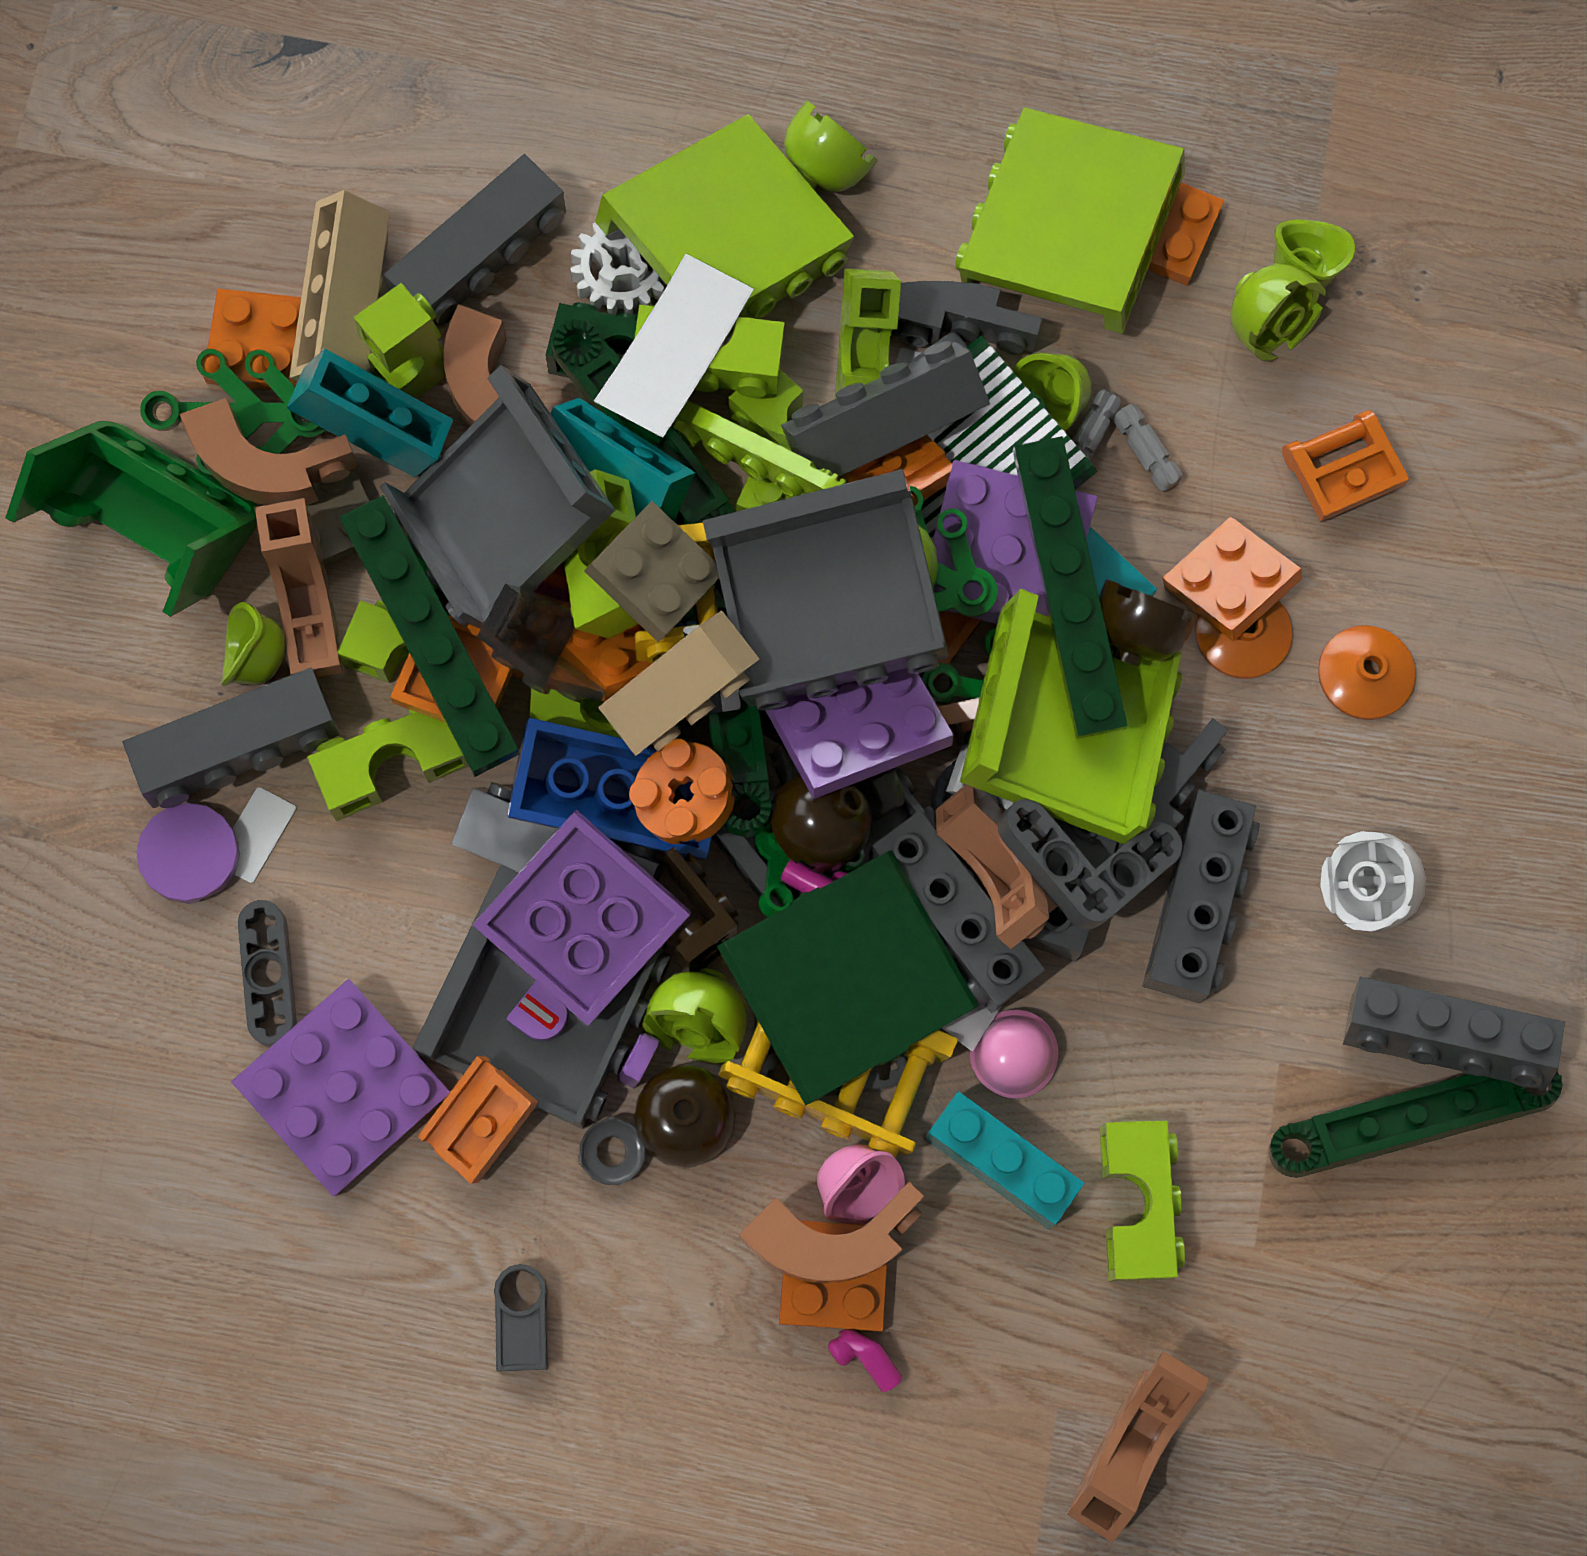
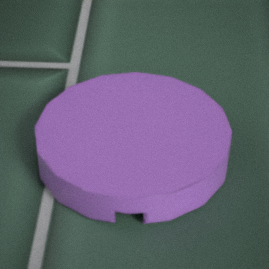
[136,803,240,904]

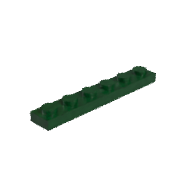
[1013,436,1128,739]
[339,495,520,777]

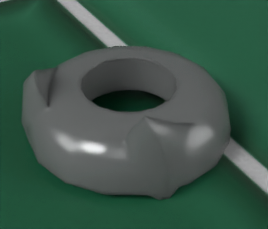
[578,1117,645,1185]

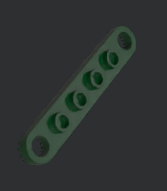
[552,319,736,525]
[694,561,772,837]
[1268,1070,1563,1178]

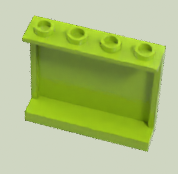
[955,107,1185,334]
[595,114,854,339]
[960,589,1182,844]

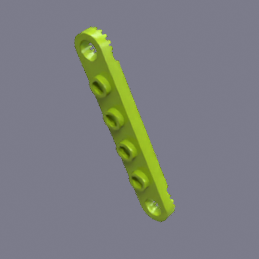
[672,400,846,498]

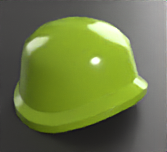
[1274,219,1355,288]
[1013,353,1092,431]
[221,602,286,687]

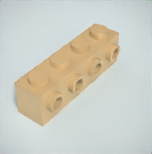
[289,190,390,381]

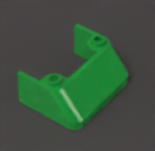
[5,421,258,617]

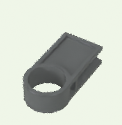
[494,1264,548,1372]

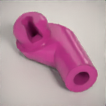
[781,860,848,893]
[828,1329,902,1392]

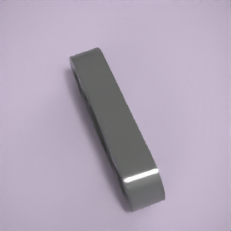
[238,900,297,1047]

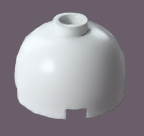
[1320,831,1426,932]

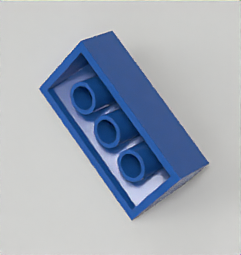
[507,718,712,860]

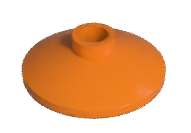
[1195,601,1292,679]
[1318,625,1416,720]

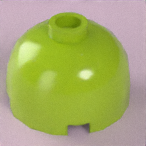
[784,100,878,192]
[1230,263,1326,361]
[643,968,748,1064]

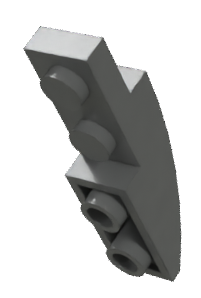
[891,281,1042,354]
[1113,718,1228,887]

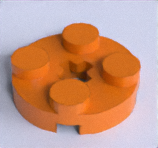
[629,739,735,844]

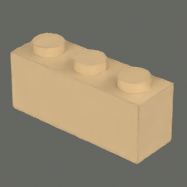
[598,610,760,756]

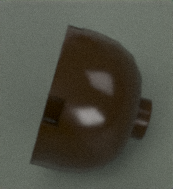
[1099,579,1198,667]
[770,774,873,874]
[634,1065,736,1169]

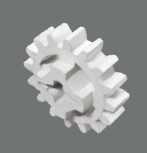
[570,222,666,315]

